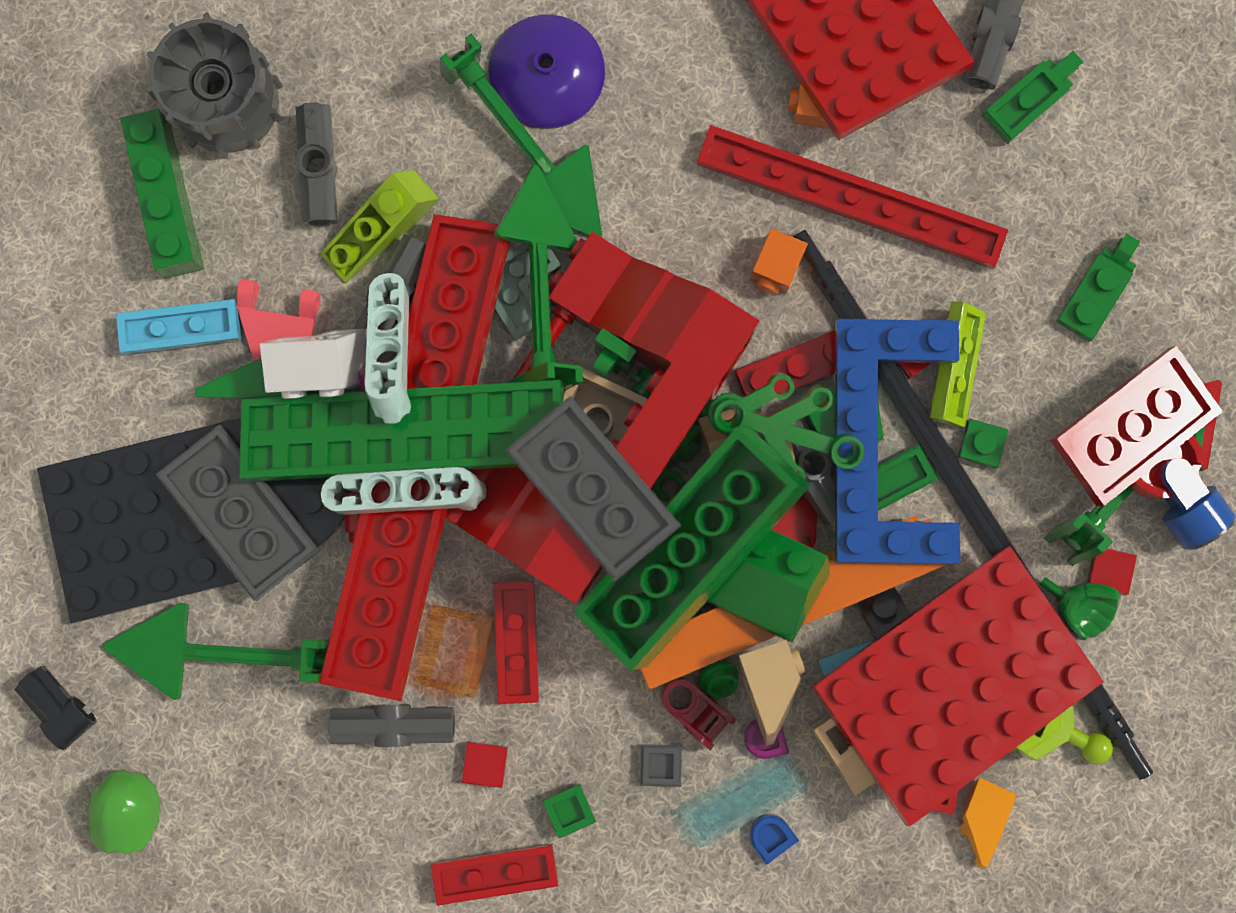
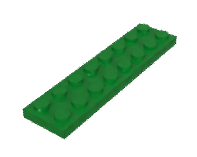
[239,380,564,482]

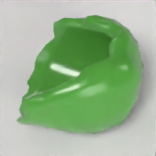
[87,769,160,854]

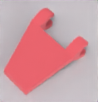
[237,279,321,361]

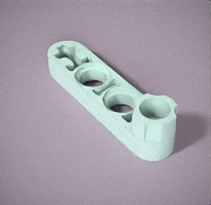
[365,273,411,424]
[321,467,487,515]

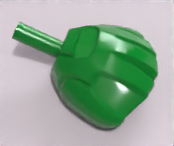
[1039,577,1120,641]

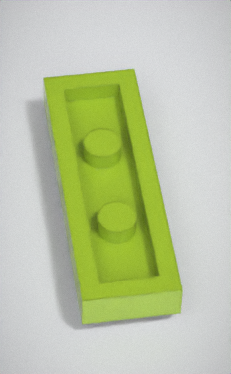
[930,302,986,428]

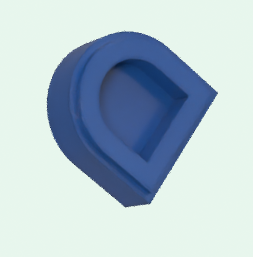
[750,814,799,865]

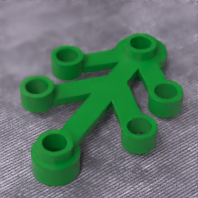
[708,372,864,479]

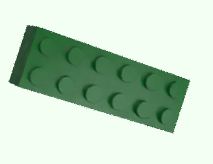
[573,427,811,671]

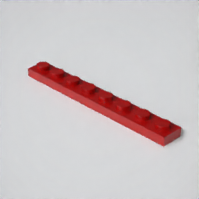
[697,125,1008,269]

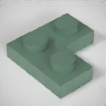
[495,243,562,342]

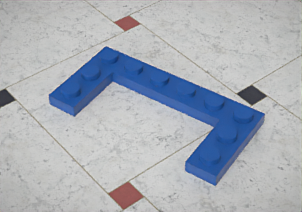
[835,319,960,564]

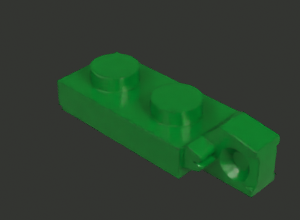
[982,51,1083,145]
[1056,233,1140,342]

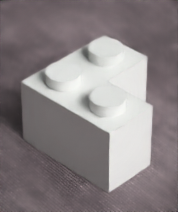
[260,328,367,398]

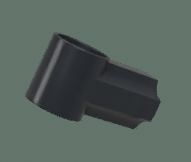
[14,666,97,750]

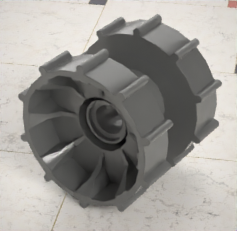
[145,12,283,159]

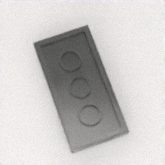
[505,396,681,582]
[156,424,321,601]

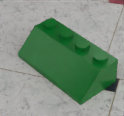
[706,530,830,643]

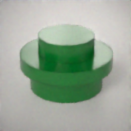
[699,661,739,699]

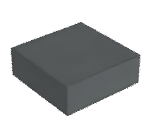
[640,744,682,787]

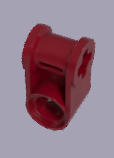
[660,678,737,751]

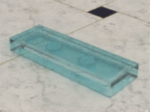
[681,754,807,848]

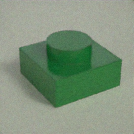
[957,419,1009,469]
[543,783,596,839]

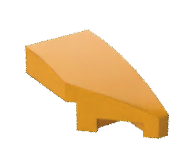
[959,777,1017,870]

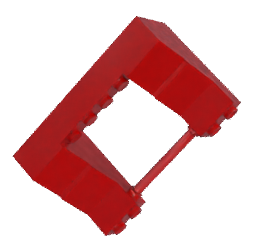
[445,231,760,605]

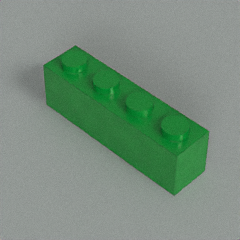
[120,108,204,279]

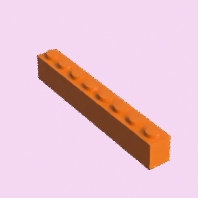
[641,516,947,690]

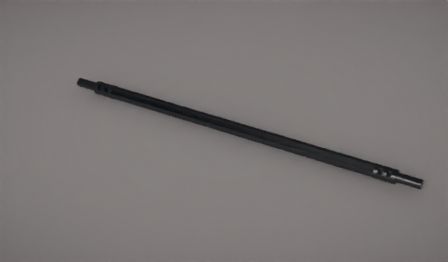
[794,230,1153,780]

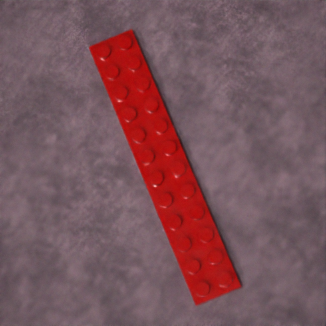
[319,214,510,702]

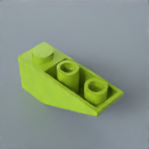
[320,170,439,283]

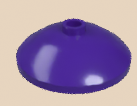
[489,14,605,129]

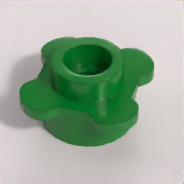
[629,367,655,399]

